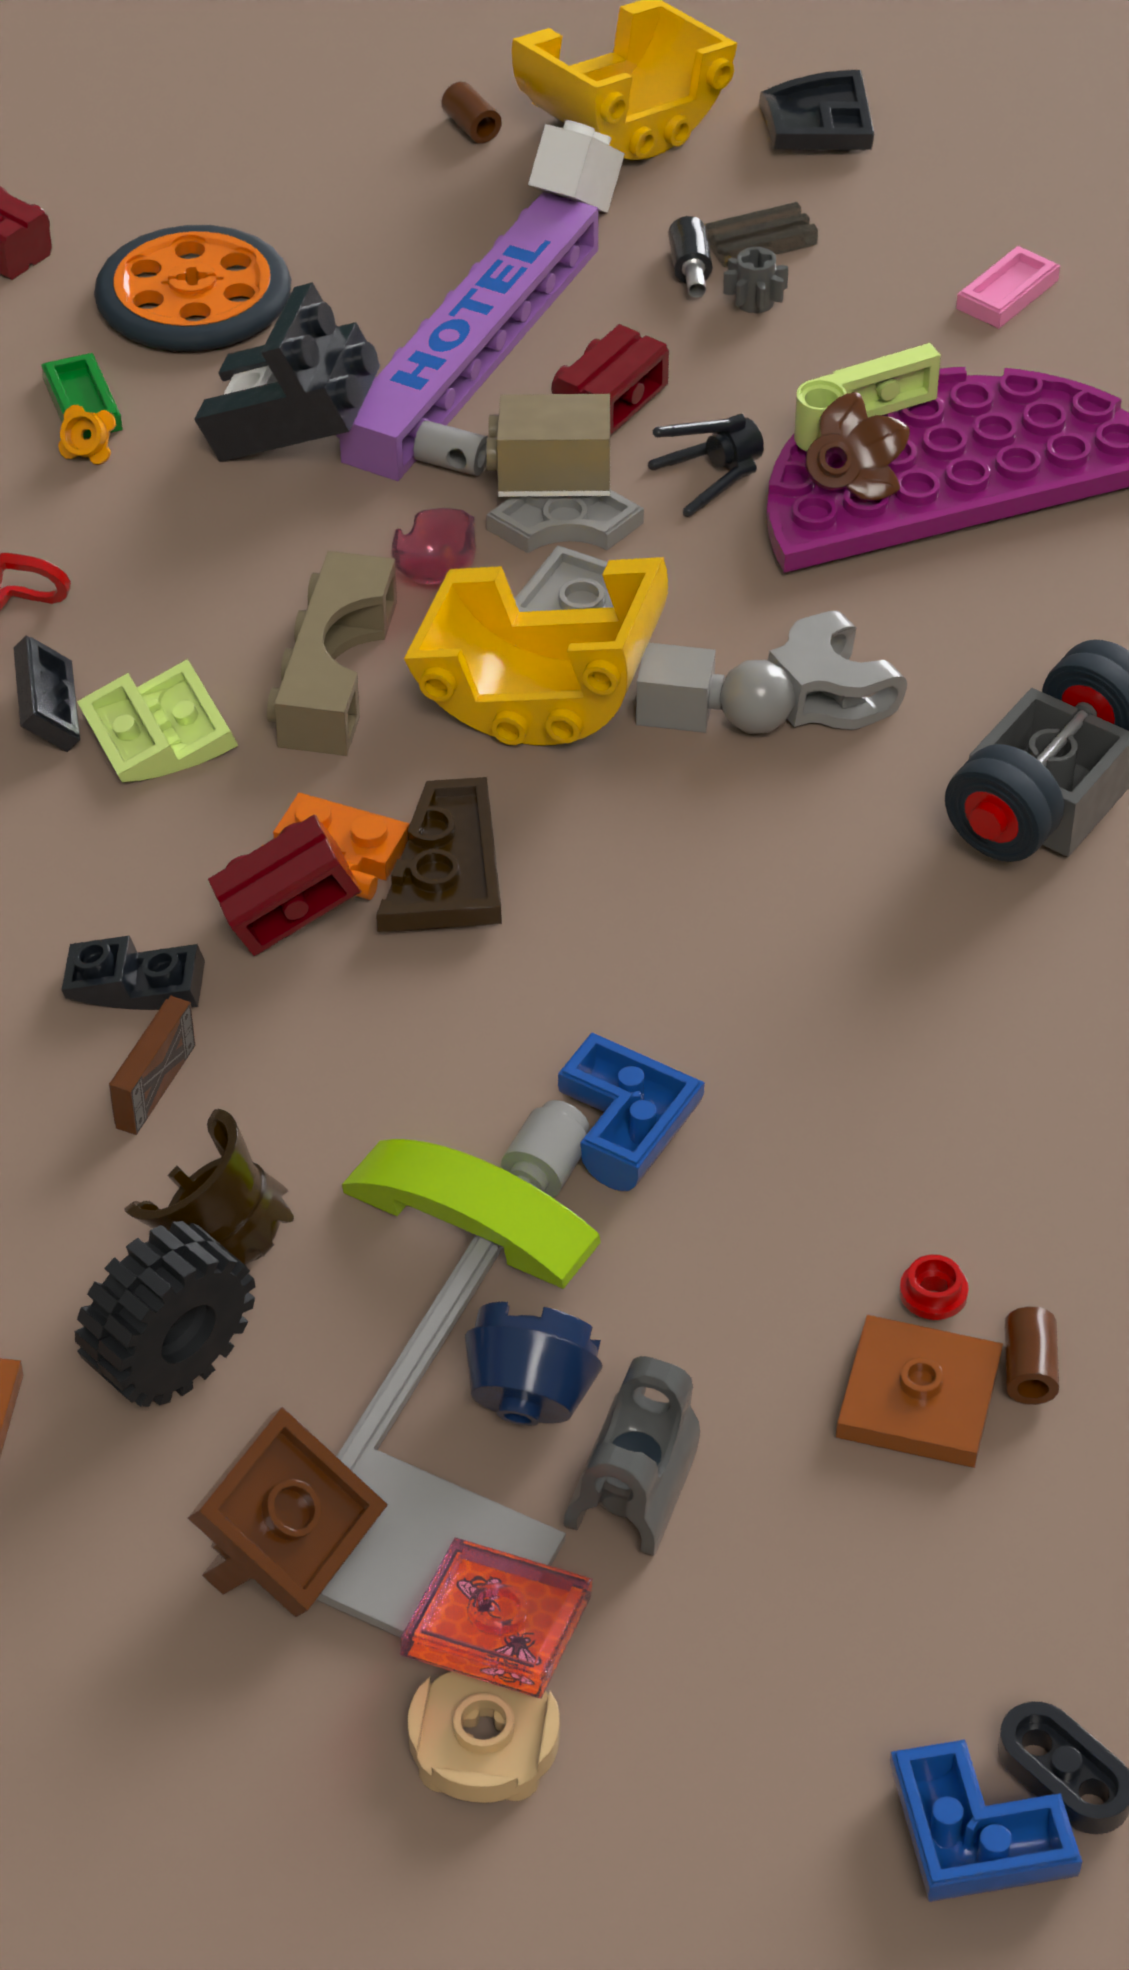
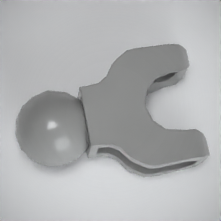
[720,611,907,734]

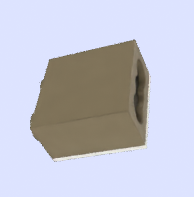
[487,394,611,497]

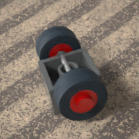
[945,639,1129,862]

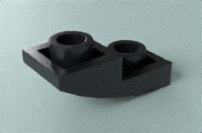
[61,935,205,1010]

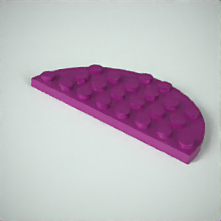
[767,367,1129,572]

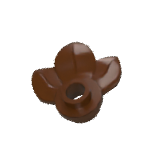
[805,392,910,501]

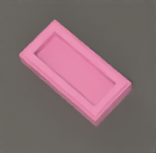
[956,246,1060,329]

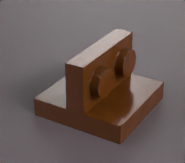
[188,1407,388,1617]

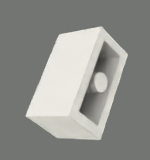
[528,120,625,213]

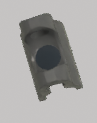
[564,1356,700,1556]

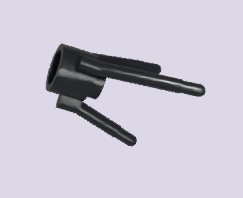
[648,413,764,517]

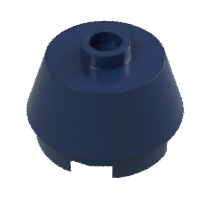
[465,1302,602,1426]

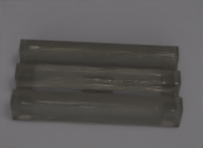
[705,202,818,267]

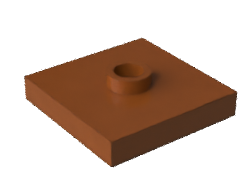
[836,1315,1003,1468]

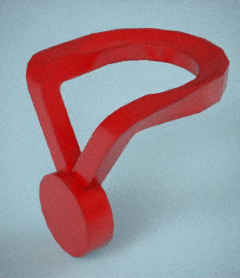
[0,553,71,610]

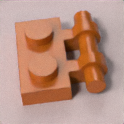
[261,792,410,900]

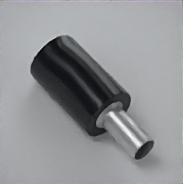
[668,216,713,298]

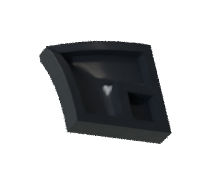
[759,70,875,151]

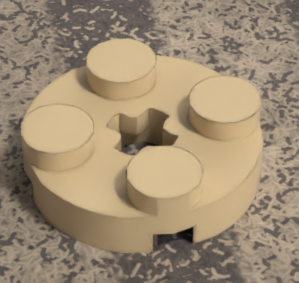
[408,1668,560,1803]

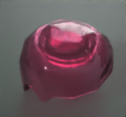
[391,508,477,585]

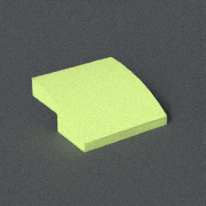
[77,659,238,782]

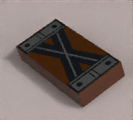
[109,996,196,1135]

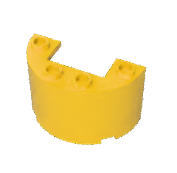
[512,0,738,160]
[404,557,668,745]

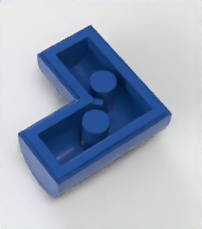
[558,1032,705,1191]
[890,1739,1082,1902]

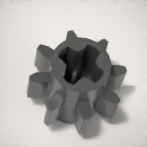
[723,247,788,313]

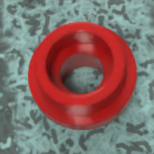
[899,1254,969,1320]

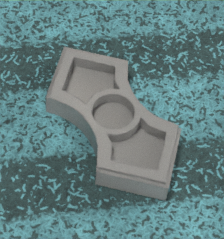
[486,490,644,553]

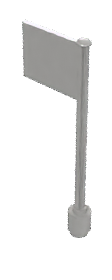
[316,1100,590,1642]

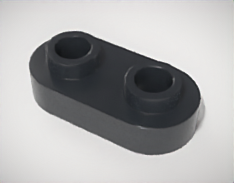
[998,1701,1129,1834]

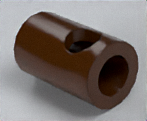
[441,82,502,143]
[1004,1306,1059,1405]

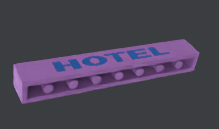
[337,191,598,481]

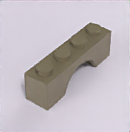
[267,551,397,756]

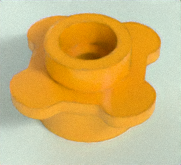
[58,405,116,464]

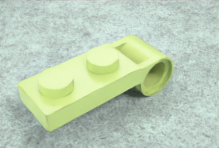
[794,343,941,451]

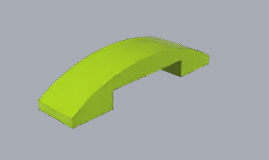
[342,1139,601,1289]

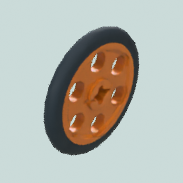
[94,225,292,351]

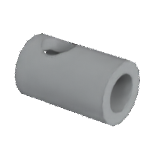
[414,420,487,476]

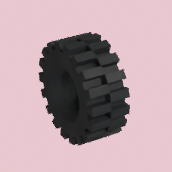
[75,1221,256,1407]

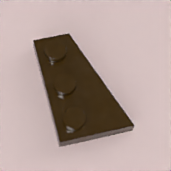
[376,777,502,932]

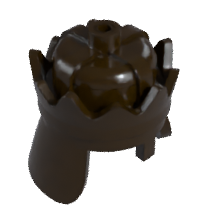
[124,1109,294,1266]

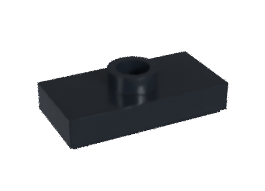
[13,635,80,752]

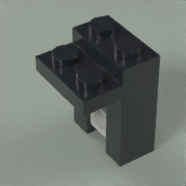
[194,282,381,462]

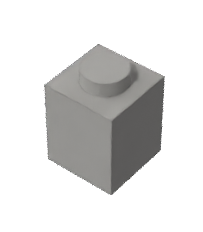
[636,643,725,733]

